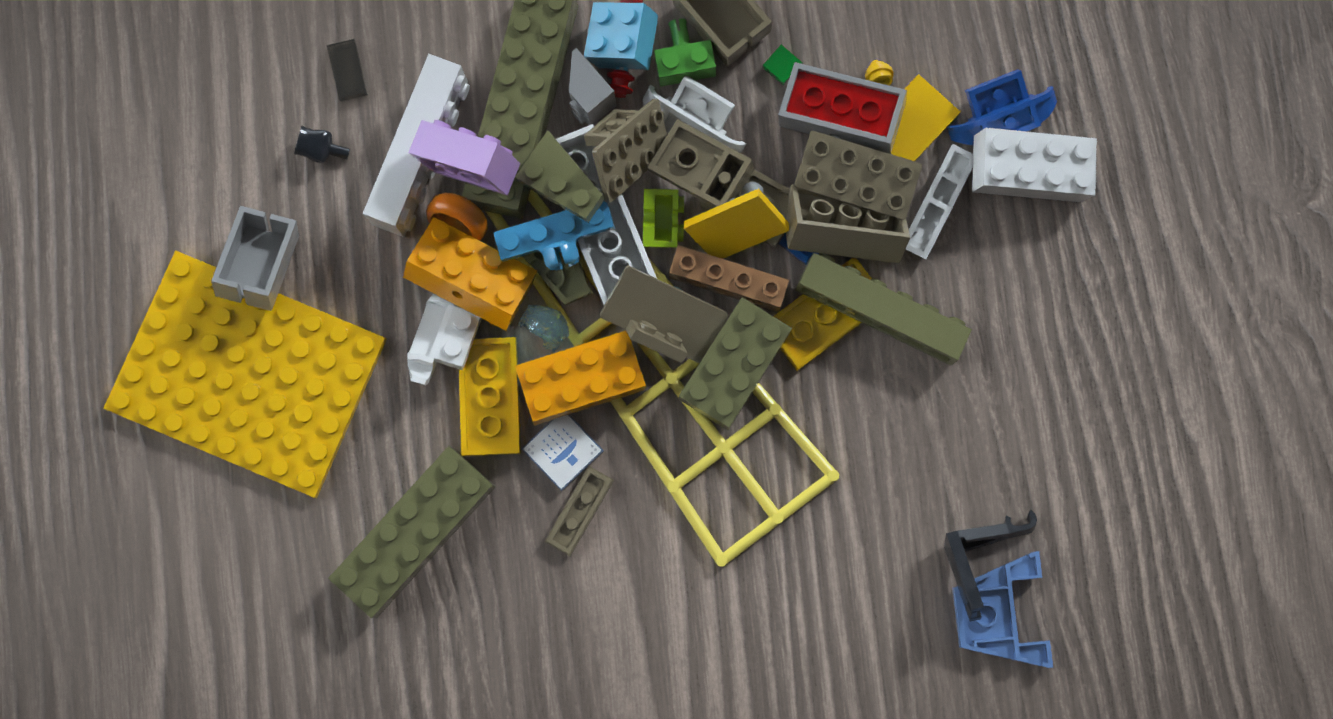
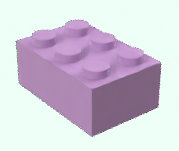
[408,120,520,195]

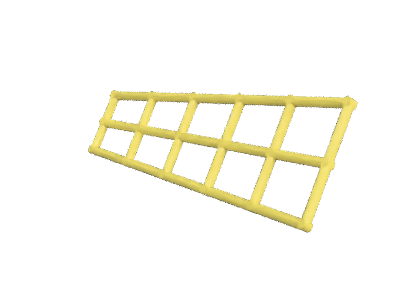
[485,190,839,567]

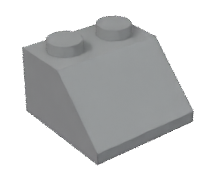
[569,48,617,125]

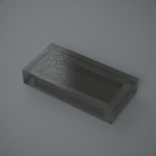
[327,39,368,101]

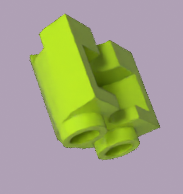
[643,189,685,248]

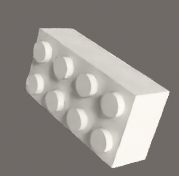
[972,128,1097,202]

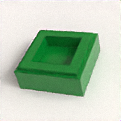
[762,44,803,86]

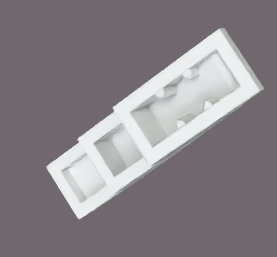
[906,144,973,259]

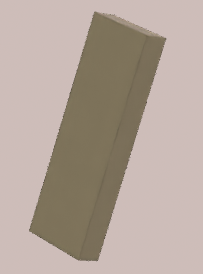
[545,466,614,557]

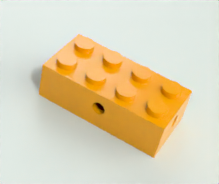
[403,217,537,331]
[515,330,646,425]

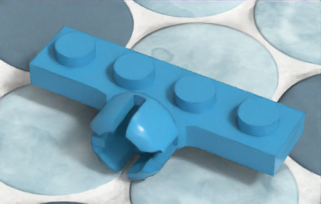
[493,201,615,270]

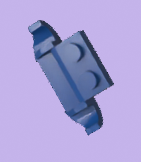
[947,69,1057,146]

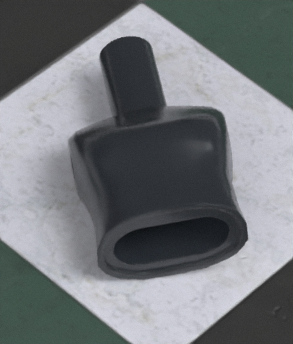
[294,126,350,163]

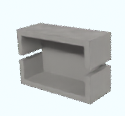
[211,206,299,311]

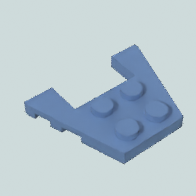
[952,551,1053,668]

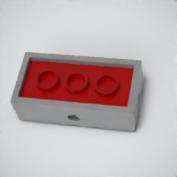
[778,62,907,154]

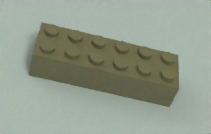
[328,446,496,618]

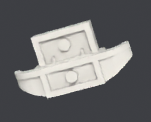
[643,76,746,153]
[407,294,482,386]

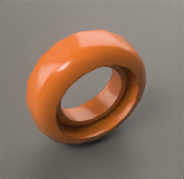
[426,192,488,241]

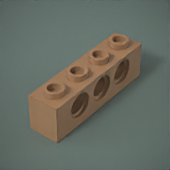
[669,245,789,312]

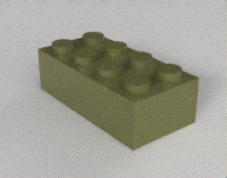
[679,297,792,431]

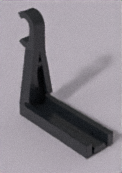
[944,510,1037,622]

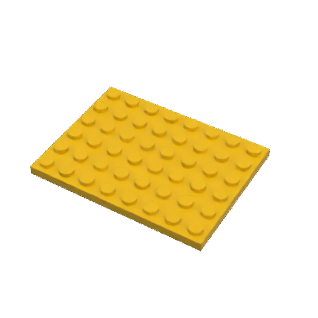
[103,250,387,498]

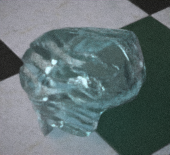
[518,305,570,352]

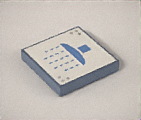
[521,415,604,491]

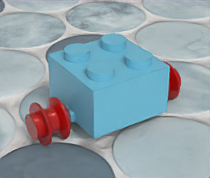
[584,0,659,98]

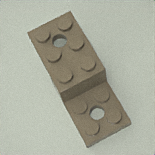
[647,119,790,248]

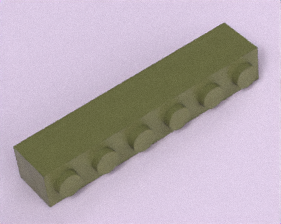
[795,253,972,366]

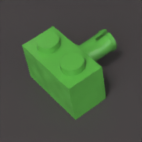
[654,19,716,87]

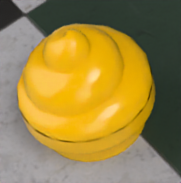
[865,60,894,86]

